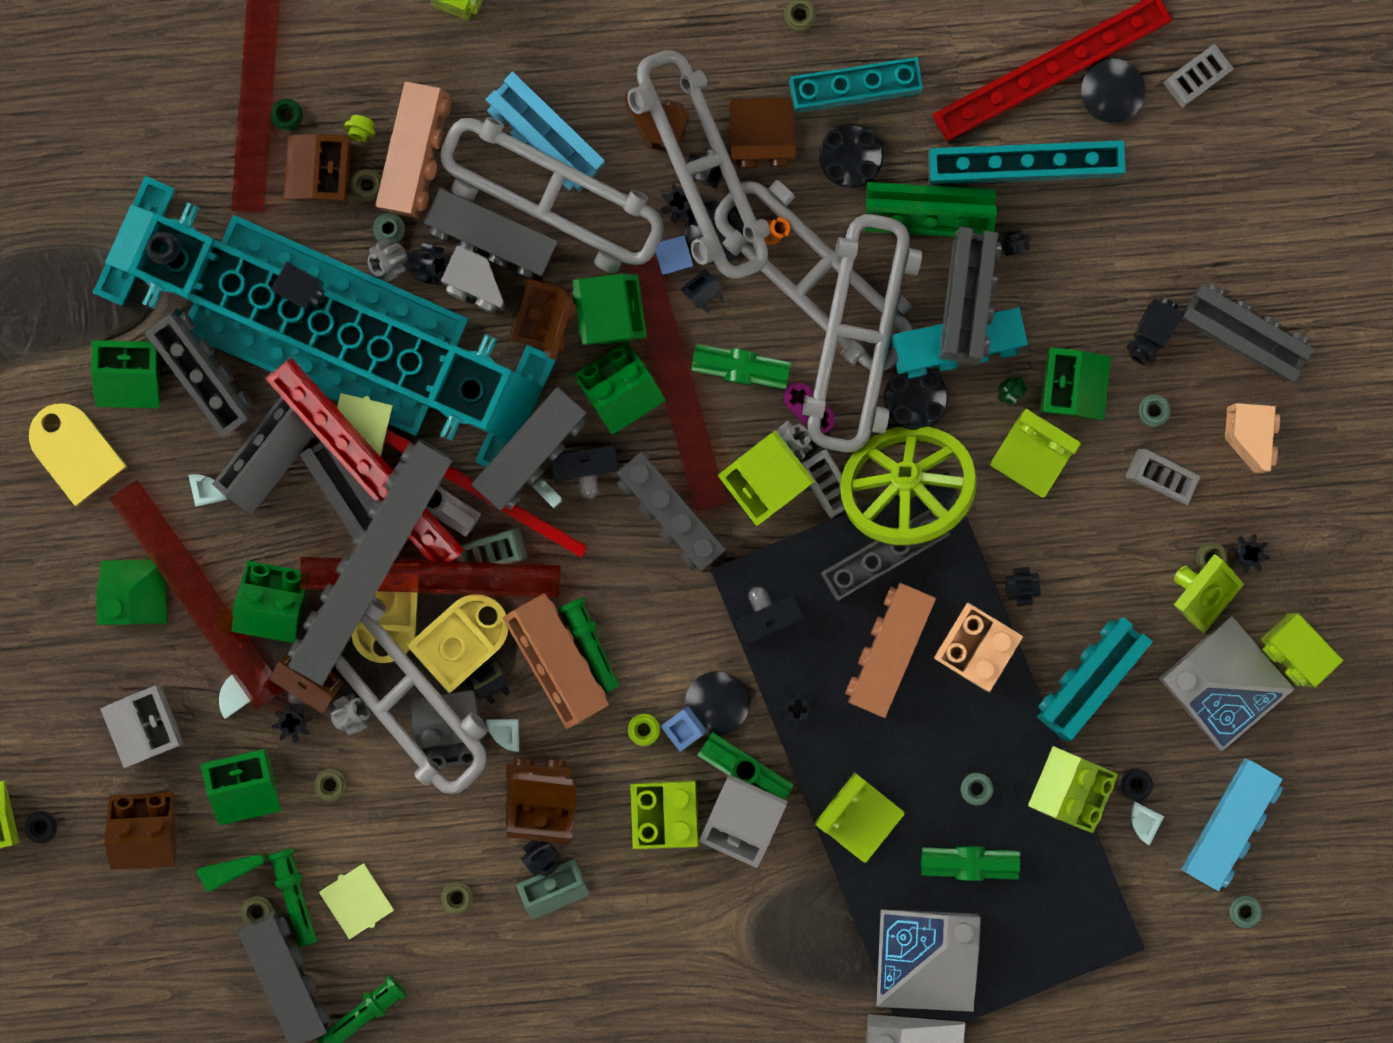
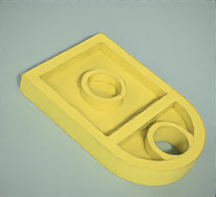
[29,403,127,506]
[351,567,420,663]
[406,594,508,694]

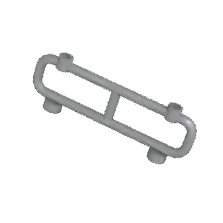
[627,50,770,279]
[440,117,664,273]
[714,180,912,370]
[802,214,922,452]
[316,595,489,794]

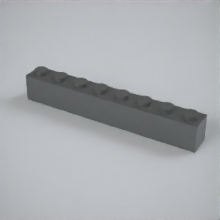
[287,439,453,686]

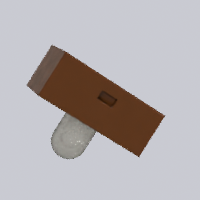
[269,646,346,714]

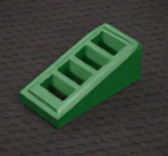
[196,854,267,892]

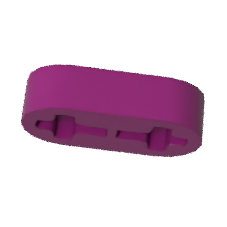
[783,383,835,434]

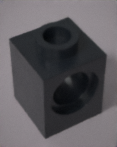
[271,261,325,312]
[1133,297,1183,350]

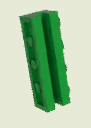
[865,182,997,237]

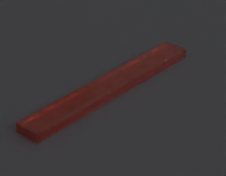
[231,0,280,213]
[625,256,728,512]
[109,480,284,710]
[300,557,560,597]

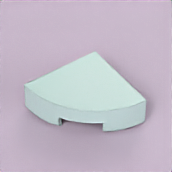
[188,474,228,507]
[532,479,562,509]
[219,674,252,719]
[486,719,519,752]
[1131,802,1164,845]

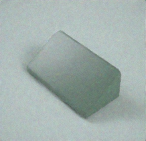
[516,859,590,920]

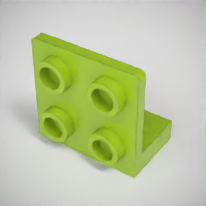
[990,409,1081,498]
[815,773,904,862]

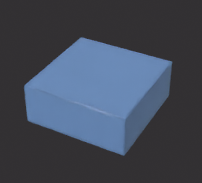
[656,235,693,276]
[660,706,707,752]

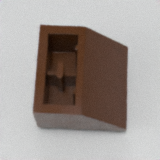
[624,93,689,154]
[283,134,352,205]
[104,792,177,870]

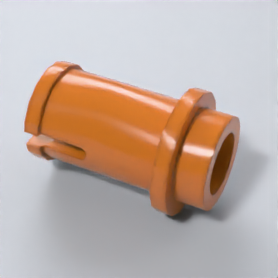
[764,217,790,245]

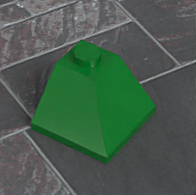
[96,559,168,625]

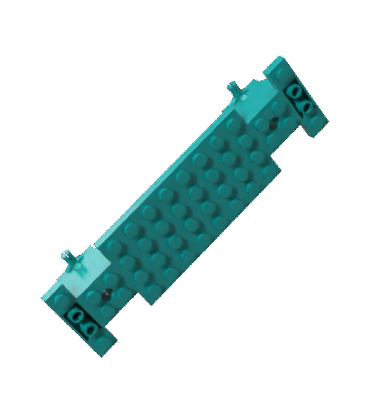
[93,176,557,467]

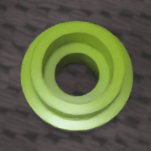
[344,115,376,143]
[628,714,660,746]

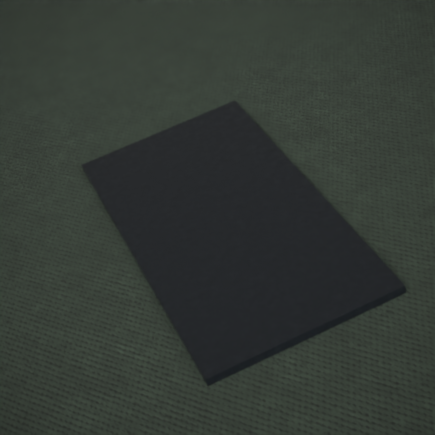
[710,472,1144,1023]

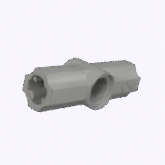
[393,461,482,537]

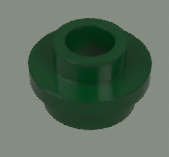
[271,99,303,131]
[997,376,1028,406]

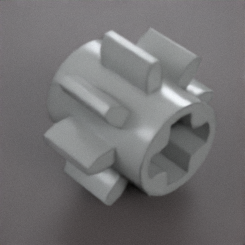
[367,238,407,281]
[777,421,812,461]
[331,693,371,736]

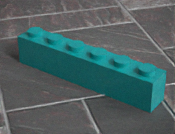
[928,140,1126,185]

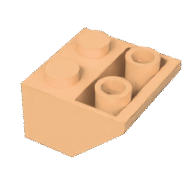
[1225,403,1280,474]
[934,603,1023,692]

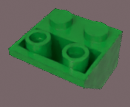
[573,274,647,344]
[91,340,162,409]
[573,342,666,435]
[1040,347,1111,421]
[232,560,311,643]
[200,748,282,825]

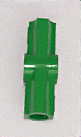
[691,344,791,390]
[697,732,794,800]
[920,846,1020,881]

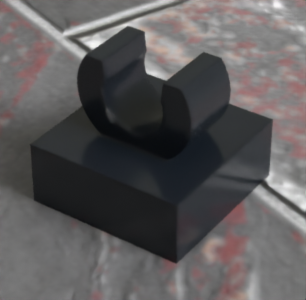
[687,148,722,189]
[680,269,724,313]
[469,659,510,704]

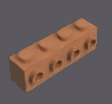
[375,82,452,219]
[845,583,936,718]
[502,593,609,730]

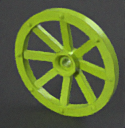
[840,426,977,545]

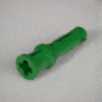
[558,596,620,693]
[266,847,318,947]
[316,974,407,1043]

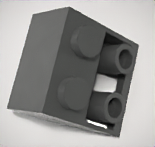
[411,690,484,768]

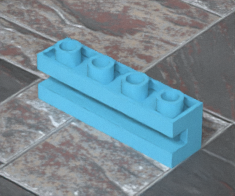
[486,71,606,192]
[1181,758,1283,891]

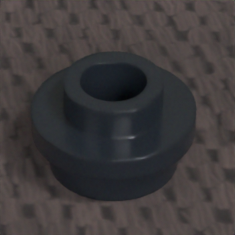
[1000,230,1031,256]
[147,231,180,265]
[1127,336,1158,365]
[1120,769,1153,801]
[25,811,58,843]

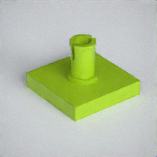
[1174,554,1244,634]

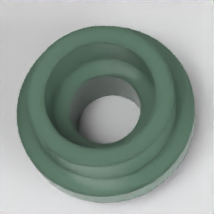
[373,213,405,245]
[1138,394,1171,427]
[961,773,993,805]
[1229,896,1262,928]

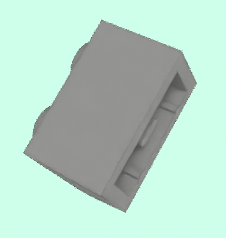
[441,245,506,315]
[101,685,184,768]
[698,775,788,868]

